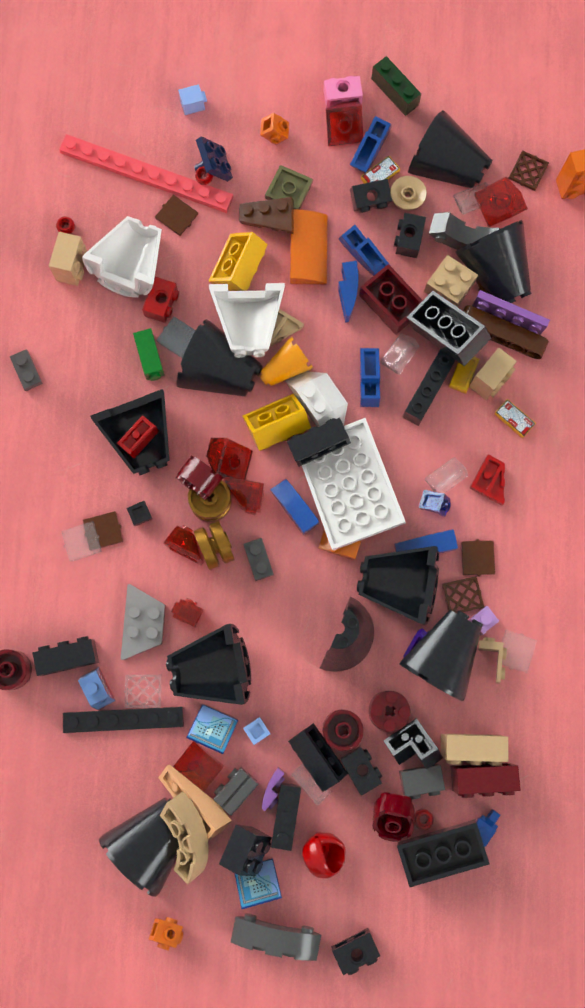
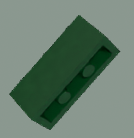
[371,56,421,116]

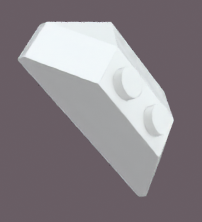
[285,371,348,427]

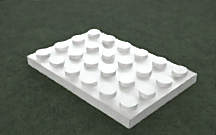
[302,418,406,551]

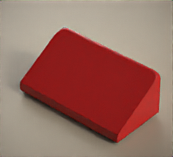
[117,415,159,459]

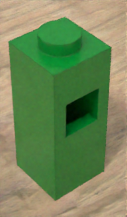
[133,328,164,381]

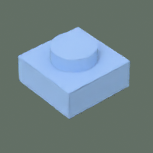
[243,717,271,745]

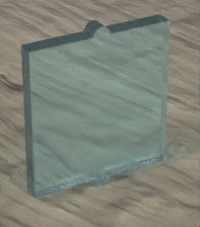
[156,317,196,358]

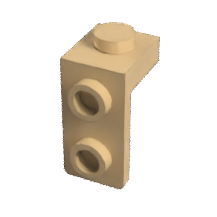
[478,637,507,684]

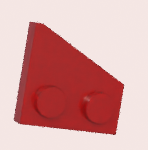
[470,454,505,505]

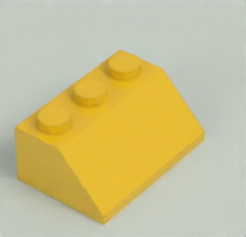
[209,232,268,291]
[243,394,311,451]

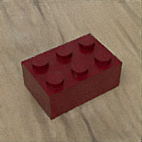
[359,264,423,335]
[450,763,521,798]

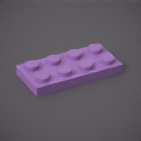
[472,290,550,335]

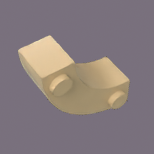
[160,792,209,885]

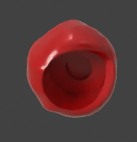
[302,832,346,878]

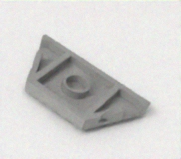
[121,584,166,660]

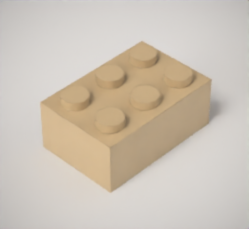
[441,734,508,766]

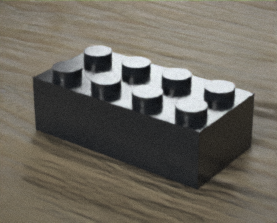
[407,291,491,366]
[397,819,490,887]

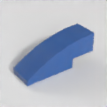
[350,116,392,173]
[339,225,391,276]
[338,260,359,323]
[360,348,380,407]
[270,479,319,535]
[394,529,458,554]

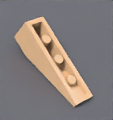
[158,764,232,840]

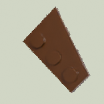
[239,197,294,234]

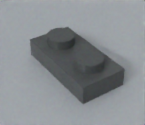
[10,349,43,391]
[243,538,274,581]

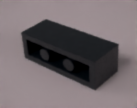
[287,417,351,467]
[32,636,99,676]
[288,723,348,792]
[271,783,301,851]

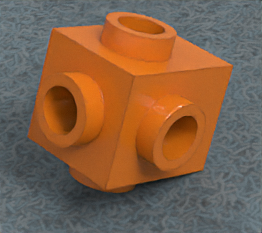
[260,113,289,144]
[148,917,183,951]

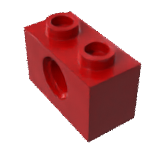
[142,276,179,323]

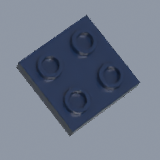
[194,136,233,182]

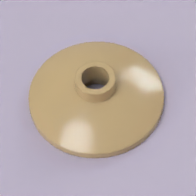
[390,176,427,210]

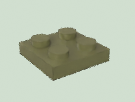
[265,165,313,209]

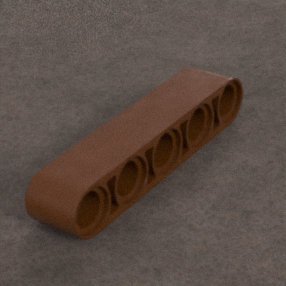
[463,305,549,359]

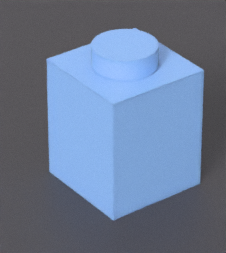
[178,84,207,115]

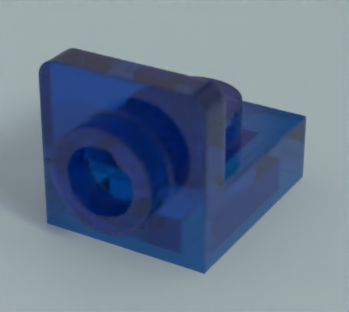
[419,490,451,517]

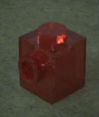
[171,598,203,628]

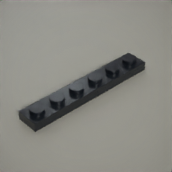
[63,707,184,733]

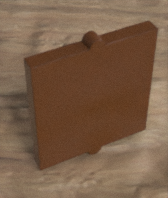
[155,195,198,236]
[83,511,123,550]
[461,539,495,577]

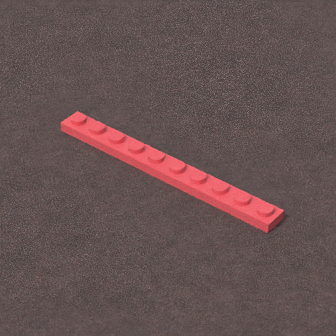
[59,134,233,213]

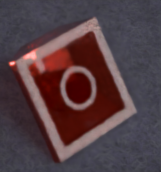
[326,100,363,146]
[474,177,528,227]
[206,438,253,486]
[225,477,265,515]
[164,525,204,566]
[173,741,224,792]

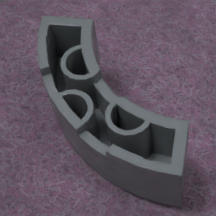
[429,212,500,250]
[231,913,321,961]

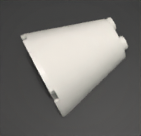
[82,216,162,297]
[209,283,285,358]

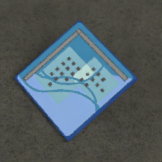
[186,704,238,754]
[235,859,282,909]

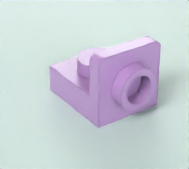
[469,606,499,636]

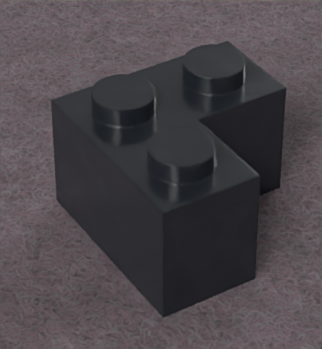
[383,718,443,769]

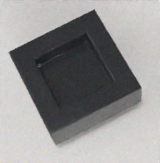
[127,501,152,526]

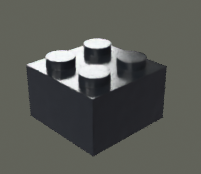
[219,825,272,876]

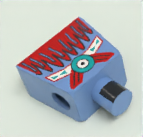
[78,667,116,710]

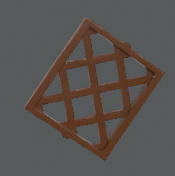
[508,150,549,191]
[442,576,484,613]

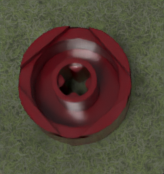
[176,455,223,500]
[0,649,32,690]
[369,691,411,732]
[322,709,363,751]
[372,792,414,842]

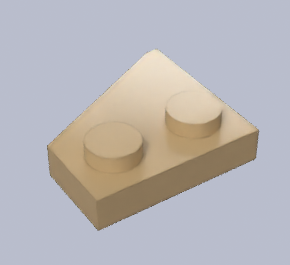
[269,309,304,347]

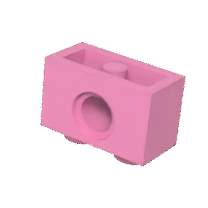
[323,76,363,110]

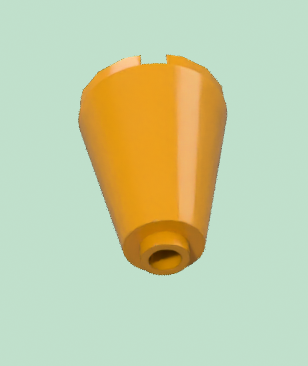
[260,337,313,386]

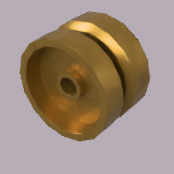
[188,481,232,522]
[194,520,235,570]

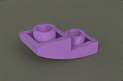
[262,767,285,811]

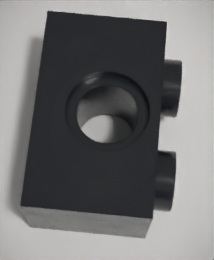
[350,179,392,213]
[394,213,426,258]
[340,747,382,796]
[331,928,380,975]

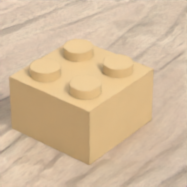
[49,232,87,286]
[424,255,478,307]
[469,348,517,400]

